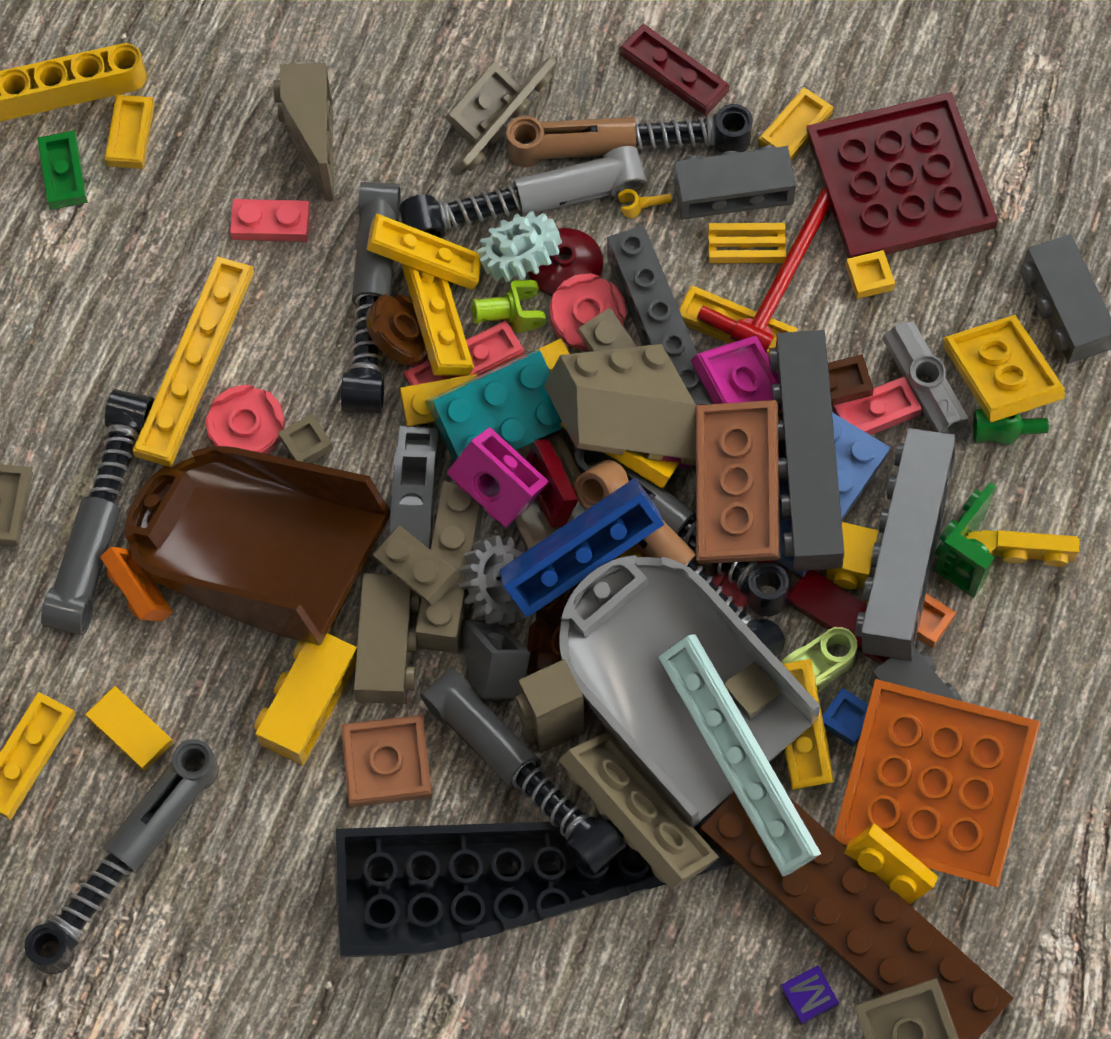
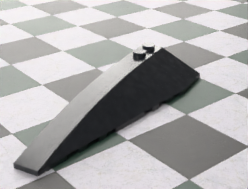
[334,816,735,958]

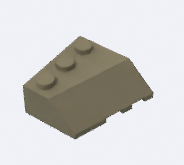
[544,344,696,466]

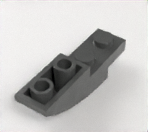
[387,426,439,574]

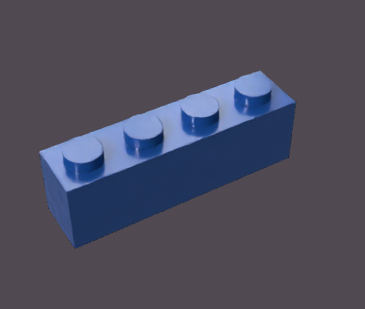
[500,478,665,617]

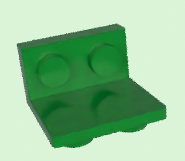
[934,482,997,598]

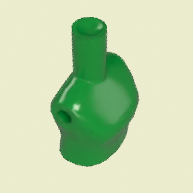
[973,408,1049,445]

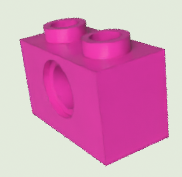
[447,427,549,528]

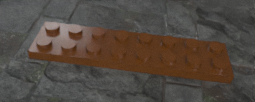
[699,792,1013,1039]

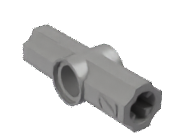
[883,321,969,434]

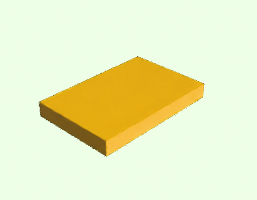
[943,315,1065,422]

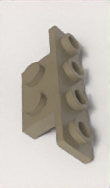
[444,57,556,175]

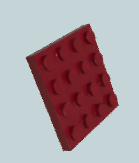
[807,92,998,258]

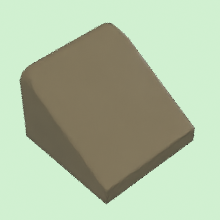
[724,662,782,720]

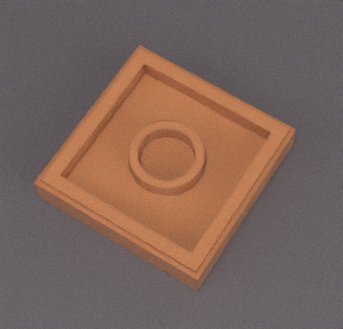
[341,715,432,807]

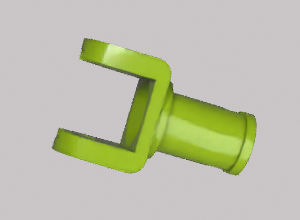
[471,280,547,333]

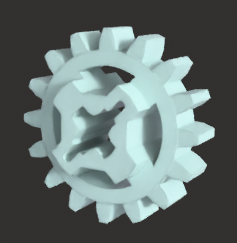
[477,211,562,282]

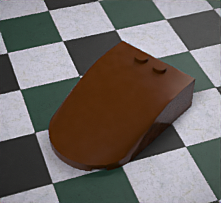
[125,446,391,646]

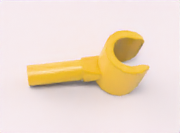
[618,189,672,218]

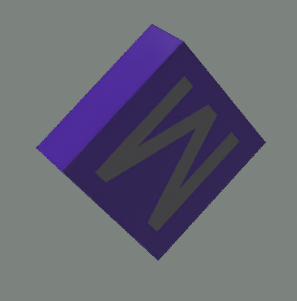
[780,966,839,1025]

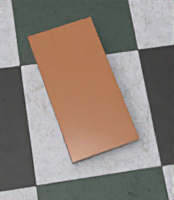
[696,400,780,564]

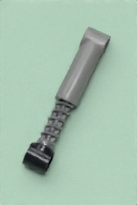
[399,146,648,239]

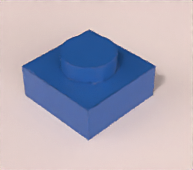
[822,688,868,747]

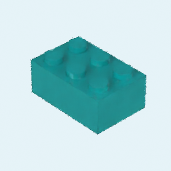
[425,350,563,462]

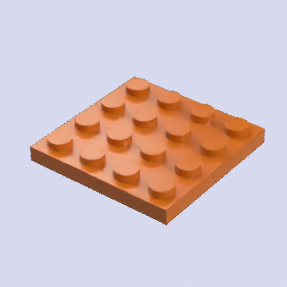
[834,679,1041,887]

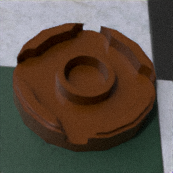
[365,294,429,366]

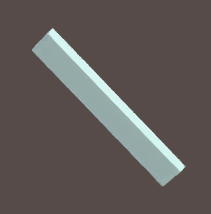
[658,634,821,877]

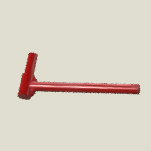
[696,187,830,353]

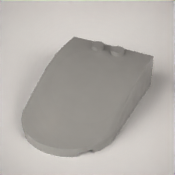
[559,555,820,828]

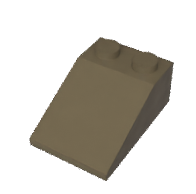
[273,63,334,201]

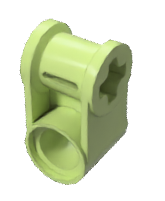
[781,627,857,693]

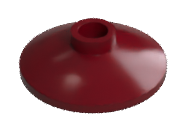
[528,228,603,296]

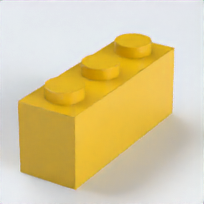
[254,633,357,766]

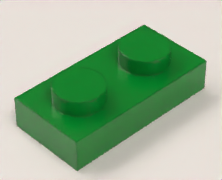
[37,130,88,210]

